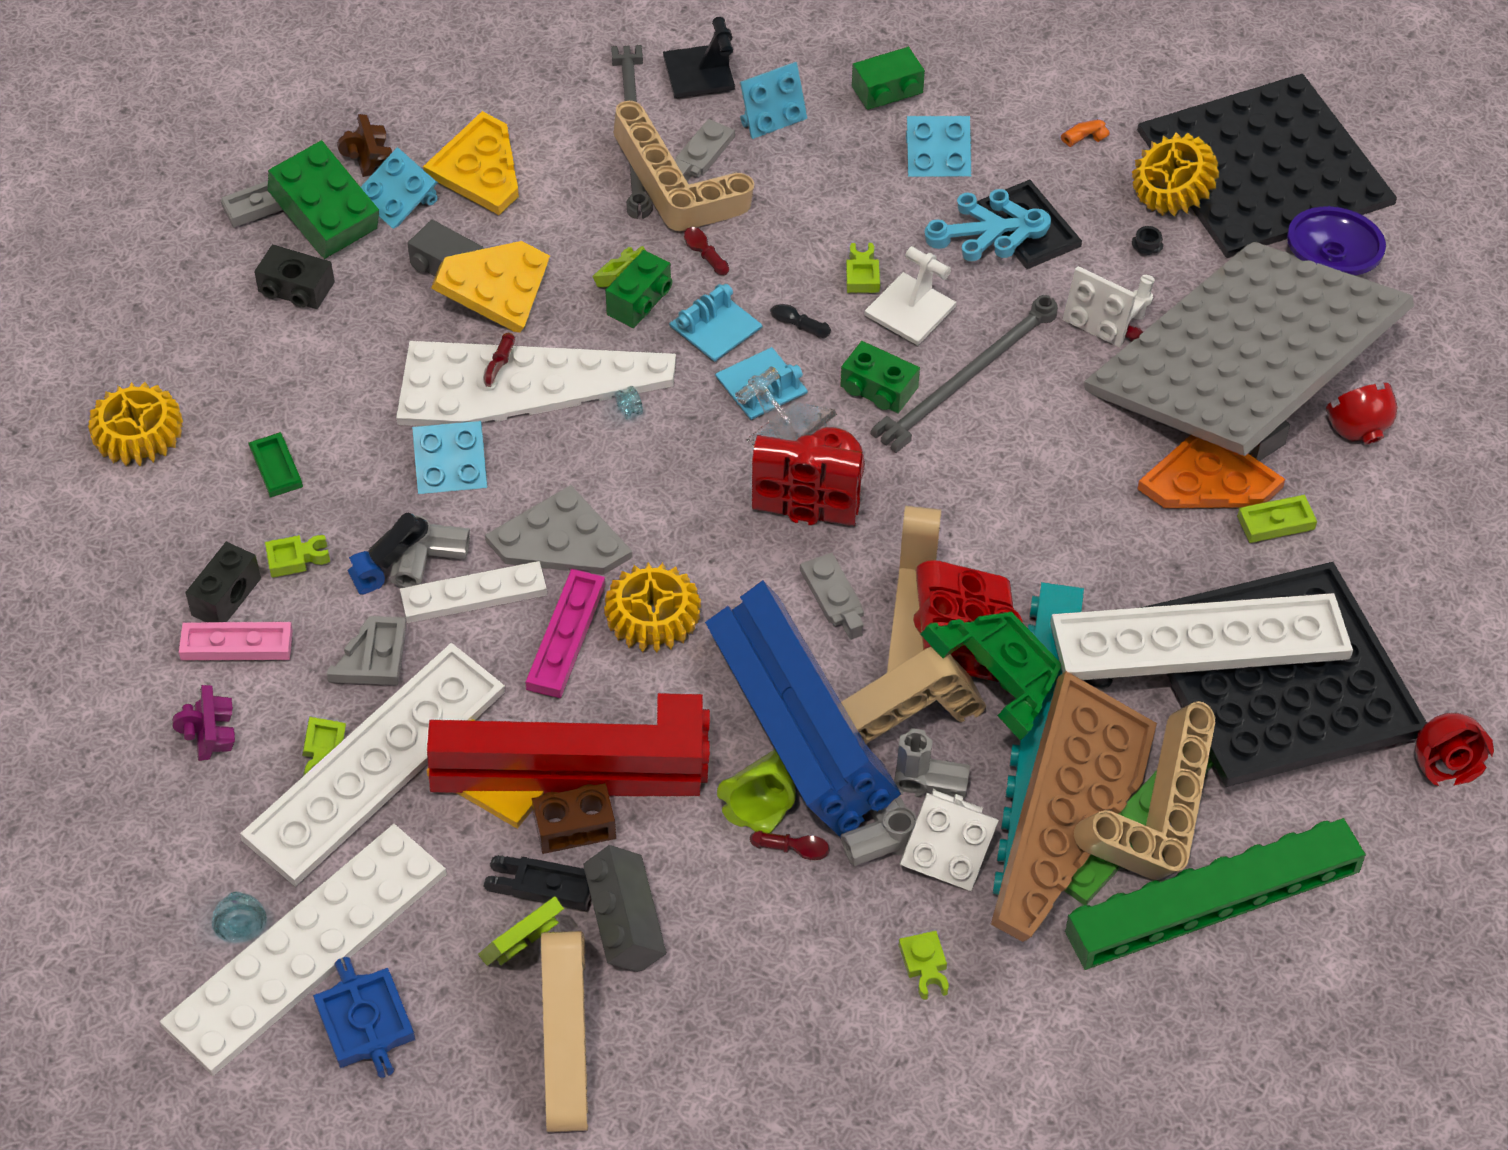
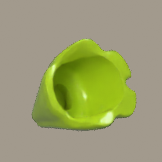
[717,749,796,833]

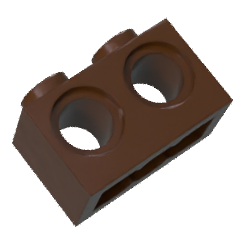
[532,783,616,854]

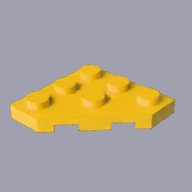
[423,111,519,215]
[431,241,550,333]

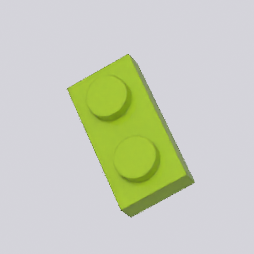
[1237,494,1317,543]

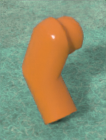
[1061,119,1110,147]

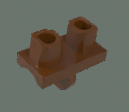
[337,114,392,177]

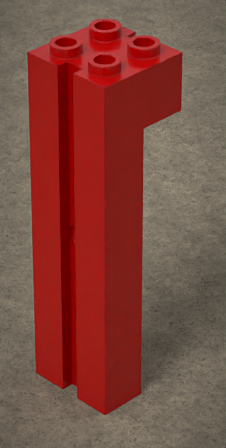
[427,693,710,796]

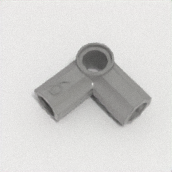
[390,515,470,588]
[894,728,970,798]
[841,796,917,866]

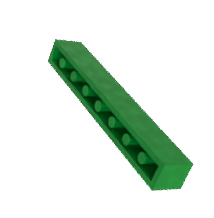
[1065,818,1366,970]

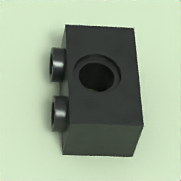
[254,244,335,309]
[185,541,261,622]

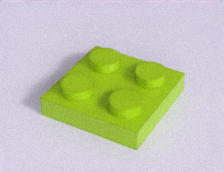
[478,896,564,966]

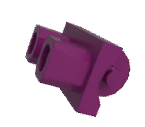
[172,685,235,761]

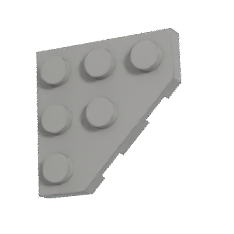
[485,485,633,575]

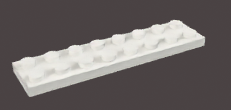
[1050,593,1353,680]
[240,643,505,887]
[159,824,447,1076]

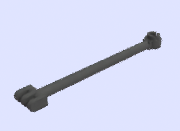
[611,45,652,219]
[870,295,1058,453]

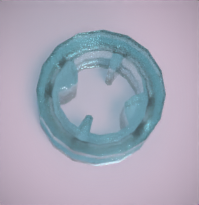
[615,386,643,420]

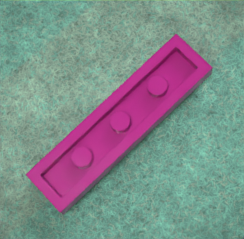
[525,569,606,698]

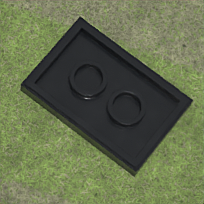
[977,179,1082,270]

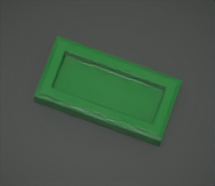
[248,432,303,498]

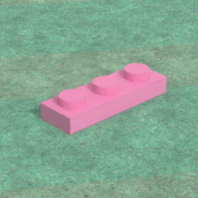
[179,622,293,661]

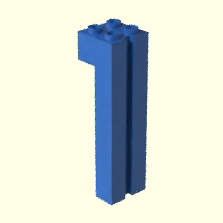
[705,580,901,838]

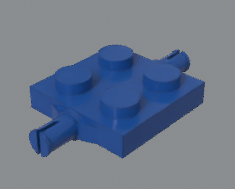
[313,957,415,1078]

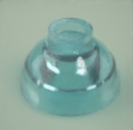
[212,892,267,943]

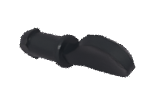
[770,304,831,338]

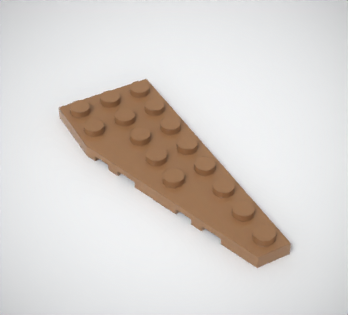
[991,671,1157,942]

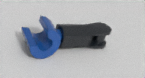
[347,513,428,595]

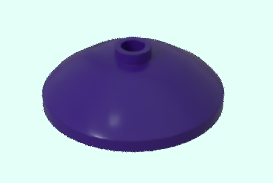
[1287,206,1386,276]

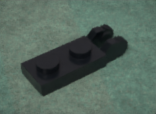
[483,855,591,911]

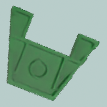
[920,612,1062,740]

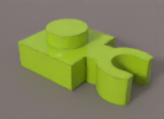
[846,243,880,293]
[592,246,645,287]
[265,535,330,578]
[302,716,346,776]
[898,931,949,1000]

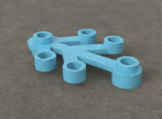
[925,189,1051,261]

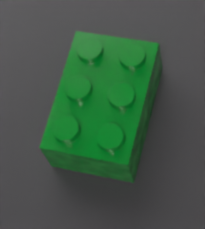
[267,140,379,259]

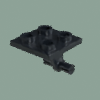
[663,17,735,98]

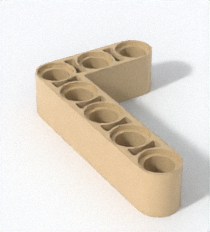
[613,101,754,231]
[887,506,941,673]
[841,647,986,744]
[1074,701,1215,880]
[541,931,588,1132]

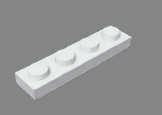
[400,561,547,623]

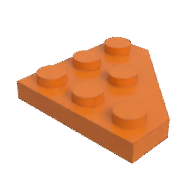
[1137,435,1285,508]

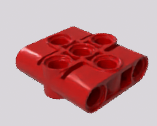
[752,435,863,526]
[913,560,1023,682]

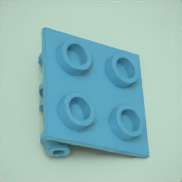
[740,62,807,139]
[906,116,971,177]
[361,147,438,229]
[669,284,763,362]
[715,347,808,420]
[412,421,487,494]

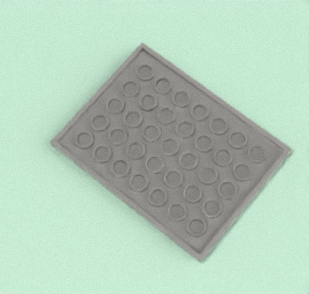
[1084,242,1414,456]

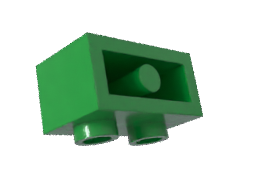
[852,46,925,110]
[605,249,672,329]
[840,340,920,414]

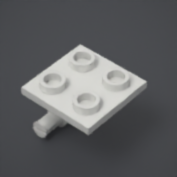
[864,246,956,346]
[1062,266,1155,348]
[899,789,999,891]

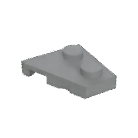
[327,616,407,685]

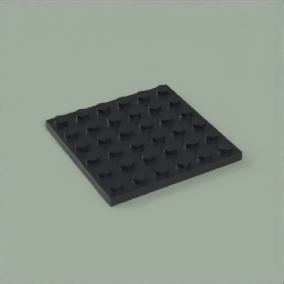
[1137,73,1397,258]
[1140,562,1427,788]

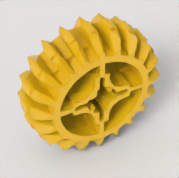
[1132,132,1219,216]
[88,382,183,466]
[604,562,701,653]

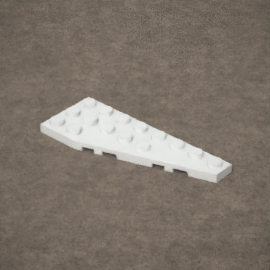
[396,341,676,426]

